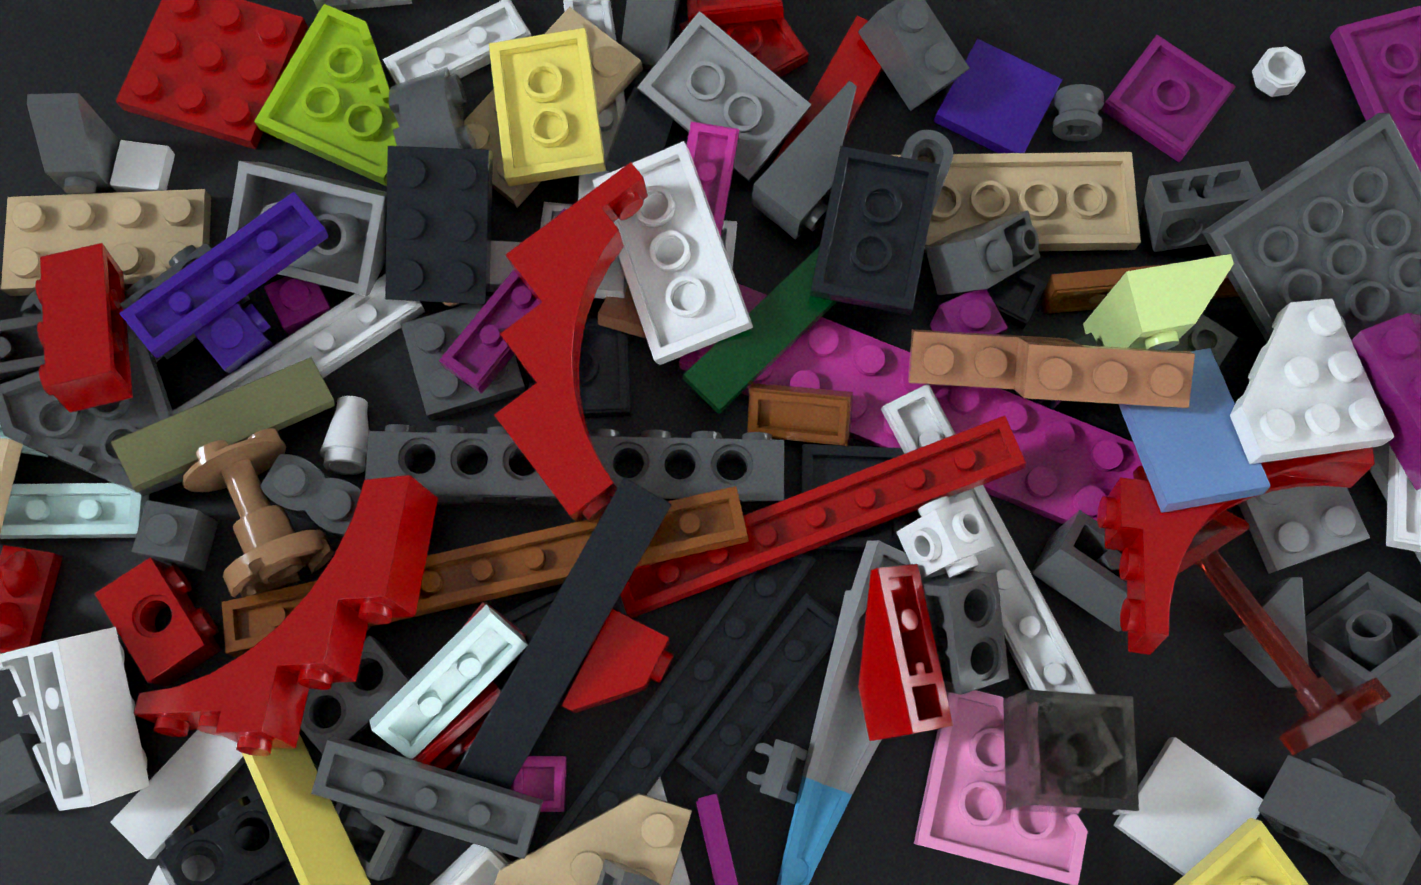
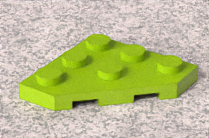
[254,4,399,186]

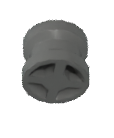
[1053,84,1104,142]

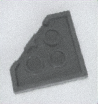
[0,336,187,496]

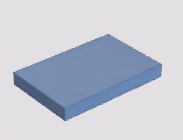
[1119,348,1271,513]

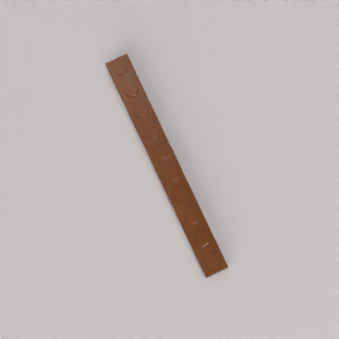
[222,486,749,657]

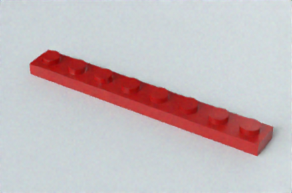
[621,415,1026,618]

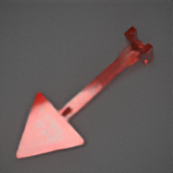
[1133,465,1391,755]

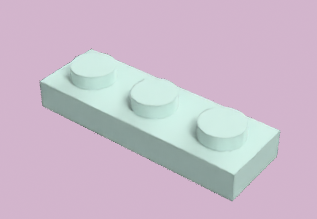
[0,483,149,539]
[369,604,528,760]

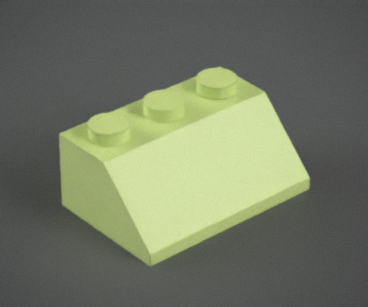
[1083,254,1234,350]

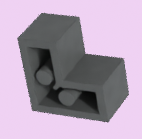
[1258,755,1421,885]

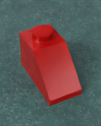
[561,609,674,713]

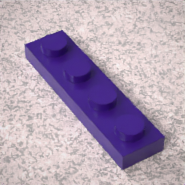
[119,192,329,359]

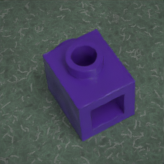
[194,302,273,374]

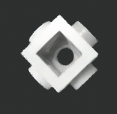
[896,496,995,579]

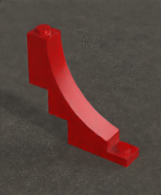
[494,162,648,522]

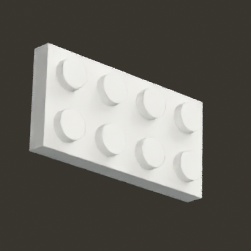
[592,141,753,365]

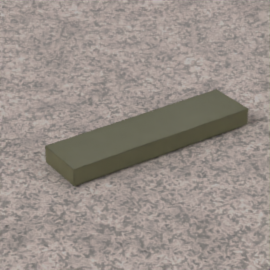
[111,357,335,493]

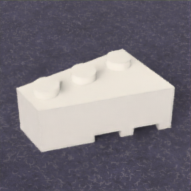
[0,627,150,811]

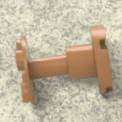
[183,428,334,598]

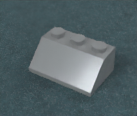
[226,161,387,296]

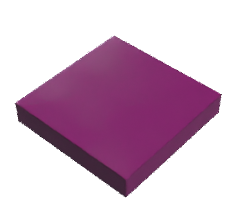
[1101,35,1236,163]

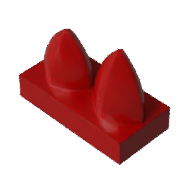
[0,545,63,653]

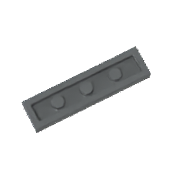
[311,736,543,859]

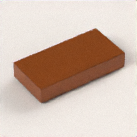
[747,383,853,446]

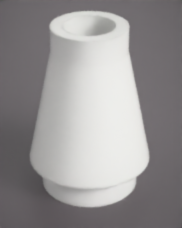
[320,396,369,475]

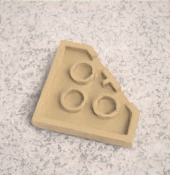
[494,793,692,885]

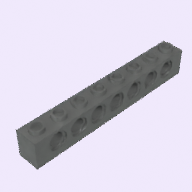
[365,424,784,511]

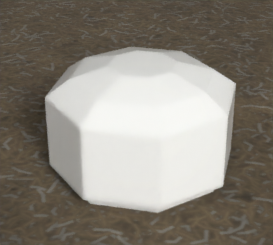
[1252,46,1306,97]

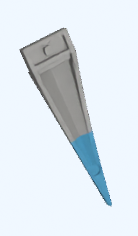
[777,540,947,885]

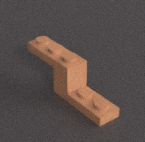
[908,329,1195,408]

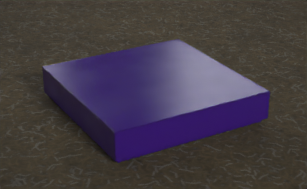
[934,38,1063,154]

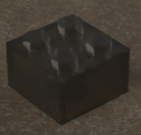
[1003,689,1139,816]

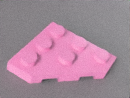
[914,690,1088,885]

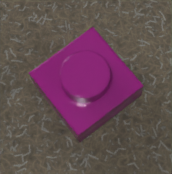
[264,276,332,335]

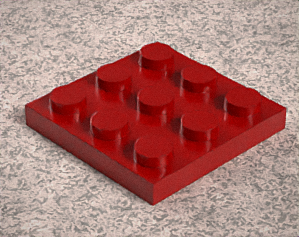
[116,0,308,150]

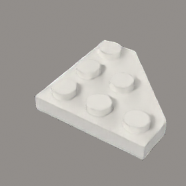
[1230,299,1394,464]

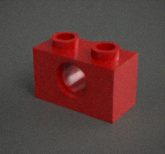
[94,557,221,686]

